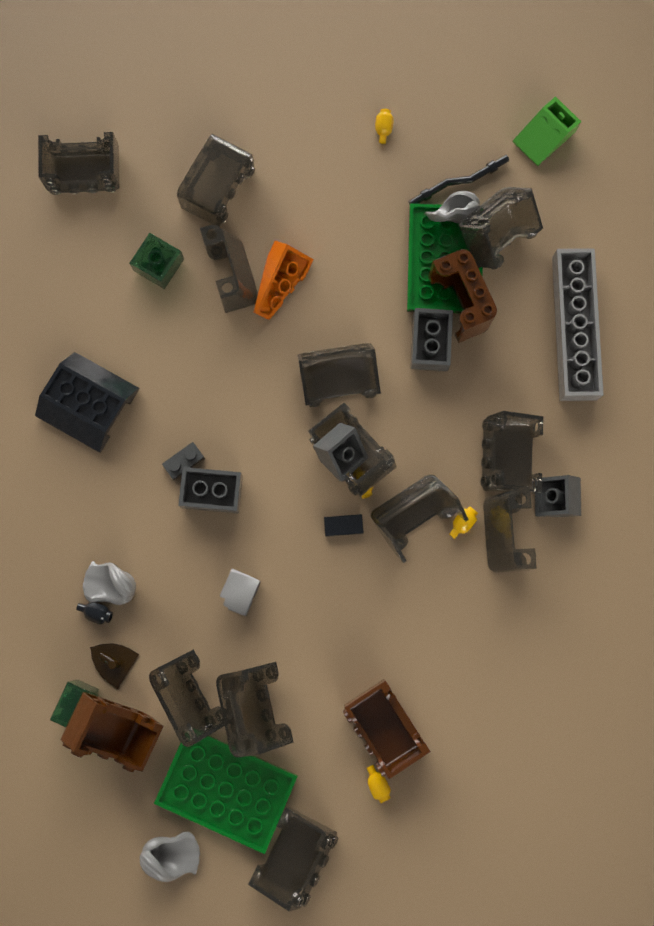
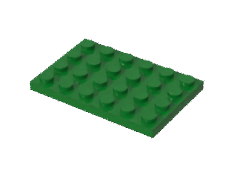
[407,203,483,314]
[154,726,298,854]

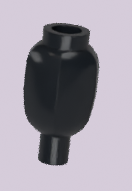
[76,603,113,624]

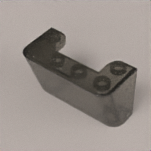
[200,225,258,313]
[480,411,544,494]
[483,488,537,573]
[149,649,231,747]
[248,807,338,911]

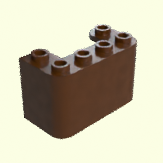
[428,249,497,343]
[343,679,431,779]
[60,692,164,772]

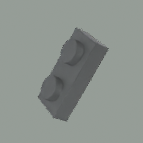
[162,442,205,480]

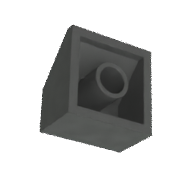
[313,423,368,482]
[535,475,582,517]

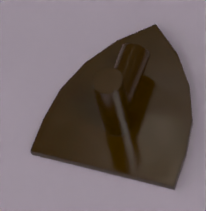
[90,643,139,689]

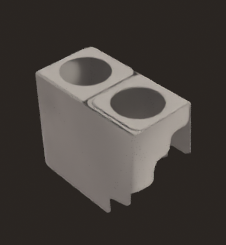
[220,569,261,616]

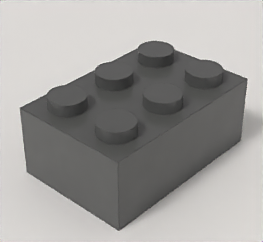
[410,308,453,371]
[178,467,243,514]

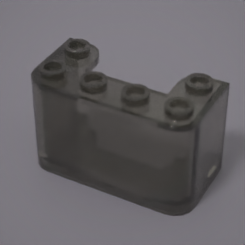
[38,132,120,195]
[177,134,255,227]
[459,187,543,270]
[308,402,397,497]
[216,662,294,757]

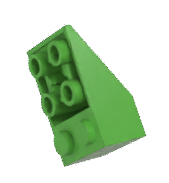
[512,96,581,166]

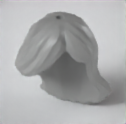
[425,191,480,224]
[83,561,136,605]
[140,832,200,882]

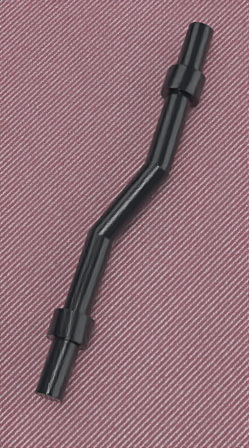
[408,155,509,205]

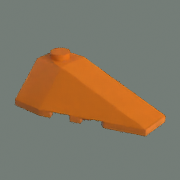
[253,240,314,320]

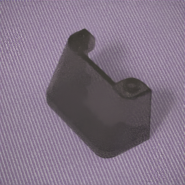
[297,343,381,407]

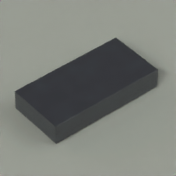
[324,514,364,537]

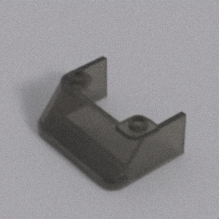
[371,475,469,563]

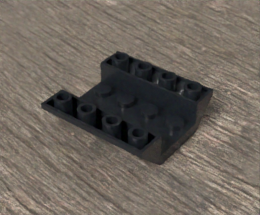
[35,352,140,453]

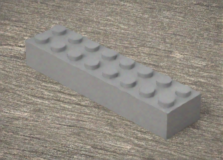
[552,249,603,401]

